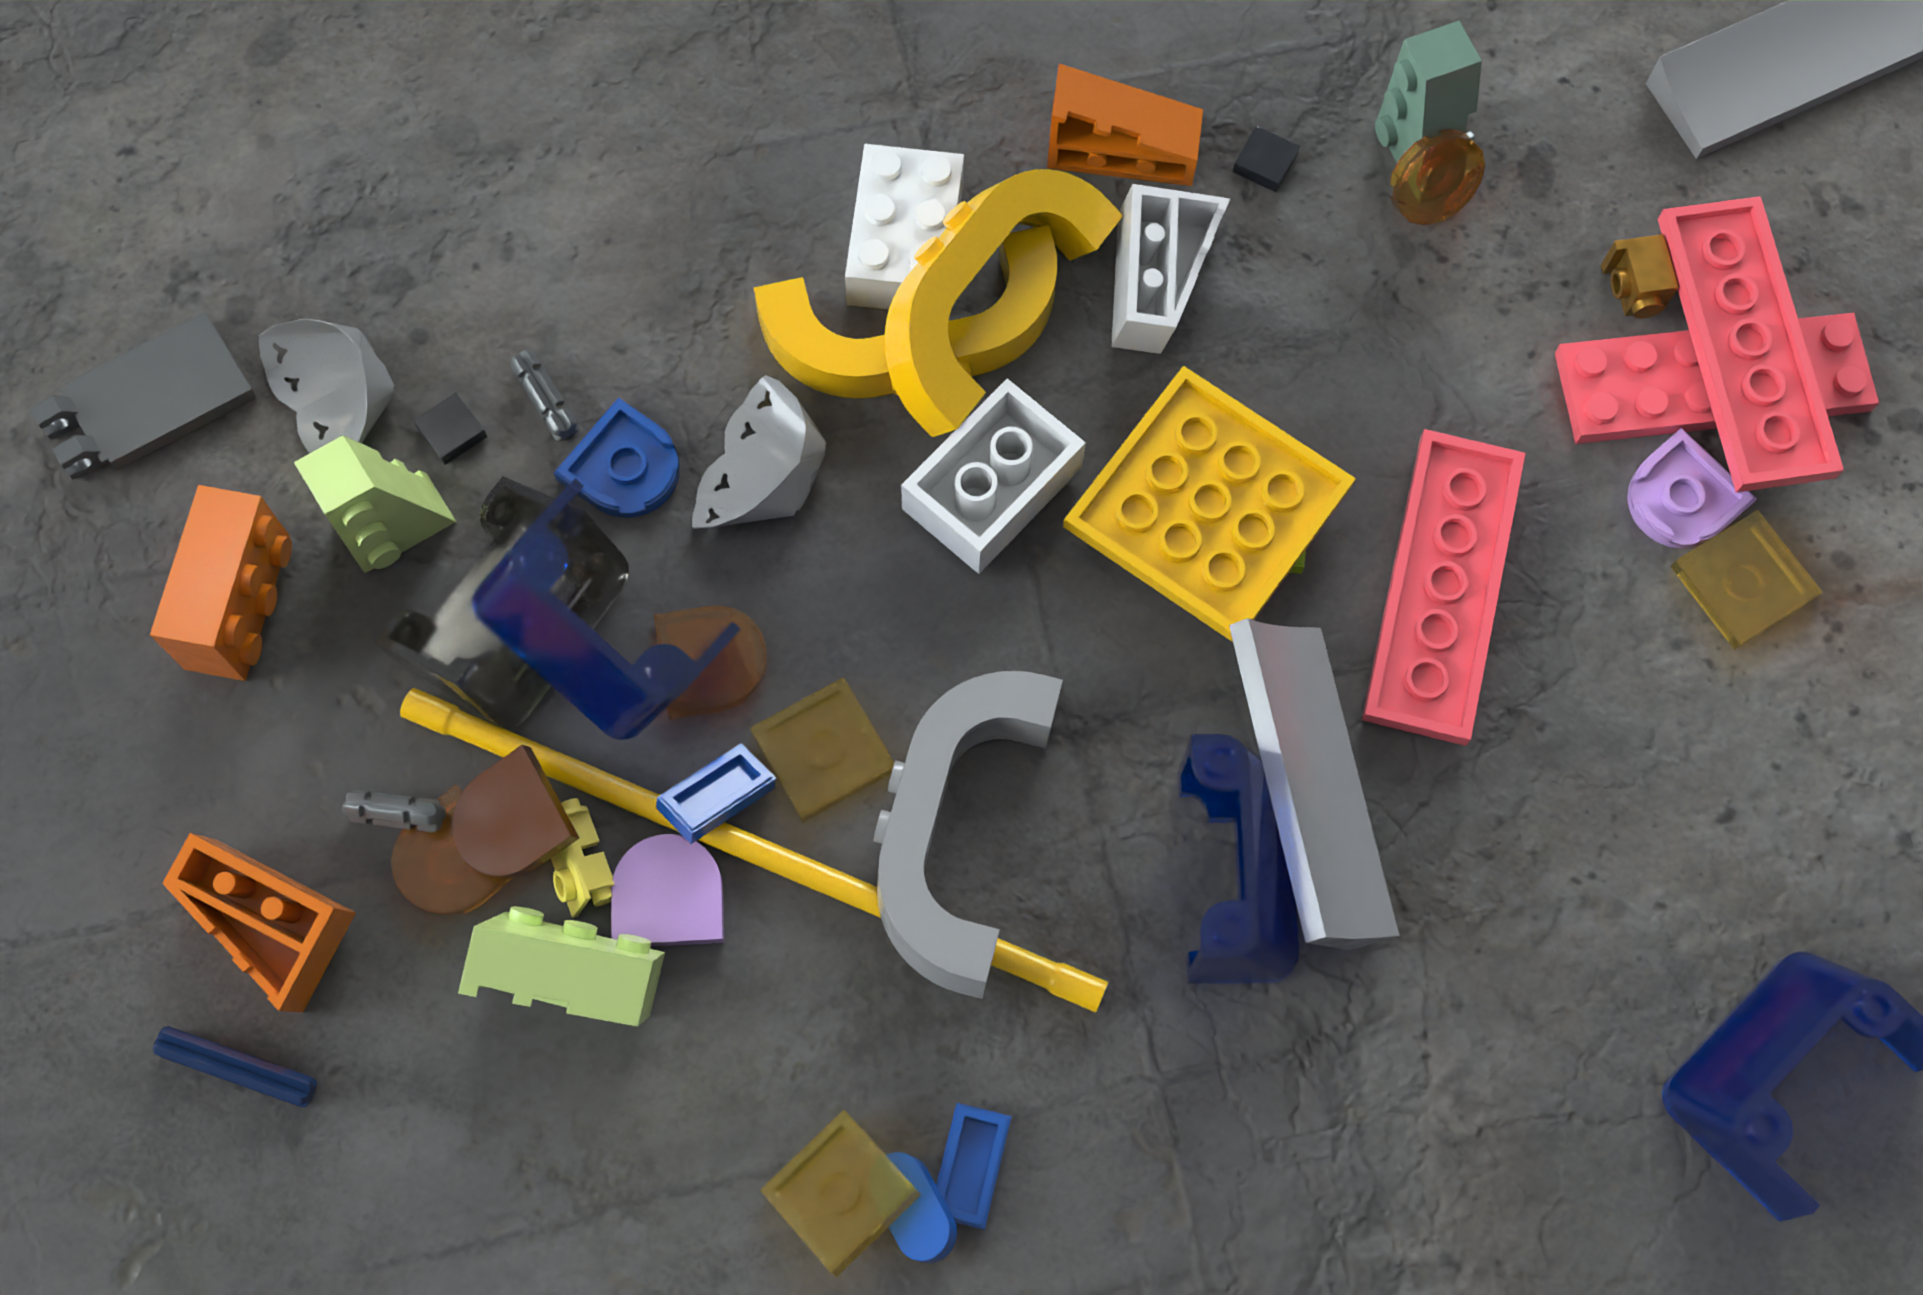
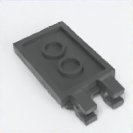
[30,311,257,480]

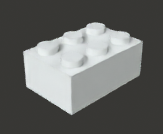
[845,144,964,310]
[901,378,1086,574]

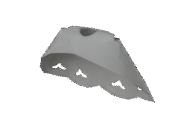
[259,319,395,453]
[692,375,826,529]

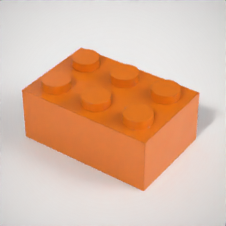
[150,485,292,681]

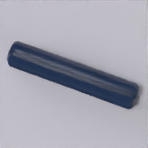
[153,1026,317,1108]

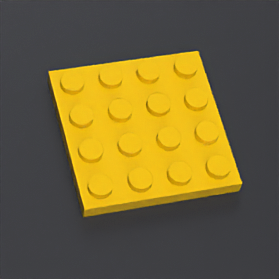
[1063,366,1356,642]

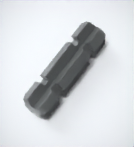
[510,349,579,441]
[342,790,446,832]

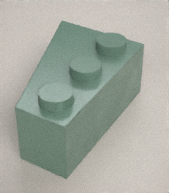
[1375,20,1482,202]

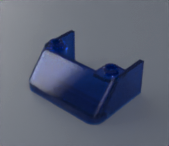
[472,478,740,740]
[1662,952,1923,1222]

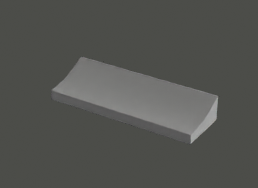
[1646,0,1923,159]
[1229,618,1400,950]

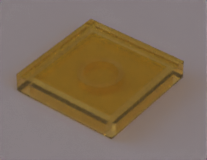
[1670,510,1823,650]
[750,677,894,822]
[760,1110,921,1277]

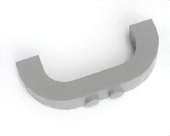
[873,671,1063,999]

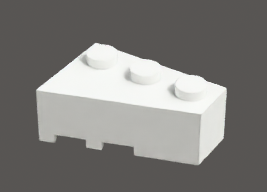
[1112,184,1230,354]

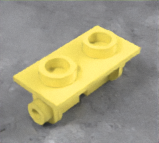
[551,798,615,918]

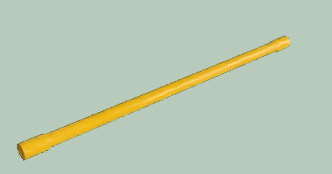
[400,688,1108,1013]

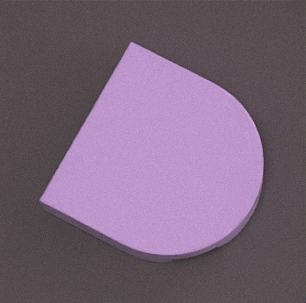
[1627,428,1757,549]
[611,834,724,947]

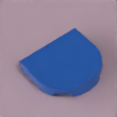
[554,397,680,518]

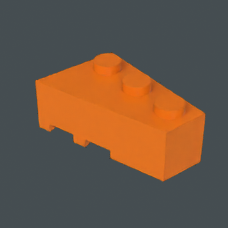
[1047,63,1203,186]
[162,833,356,1013]

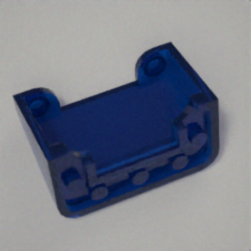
[1178,734,1299,984]

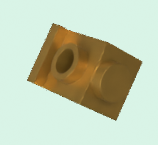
[1601,234,1679,319]

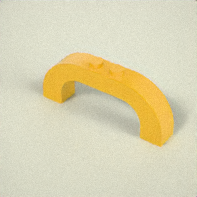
[885,169,1123,437]
[753,225,1057,398]

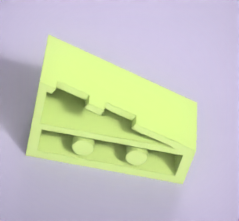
[294,435,457,573]
[458,906,665,1027]

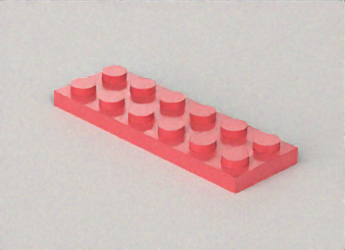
[1657,196,1844,493]
[1555,313,1879,444]
[1361,429,1526,746]

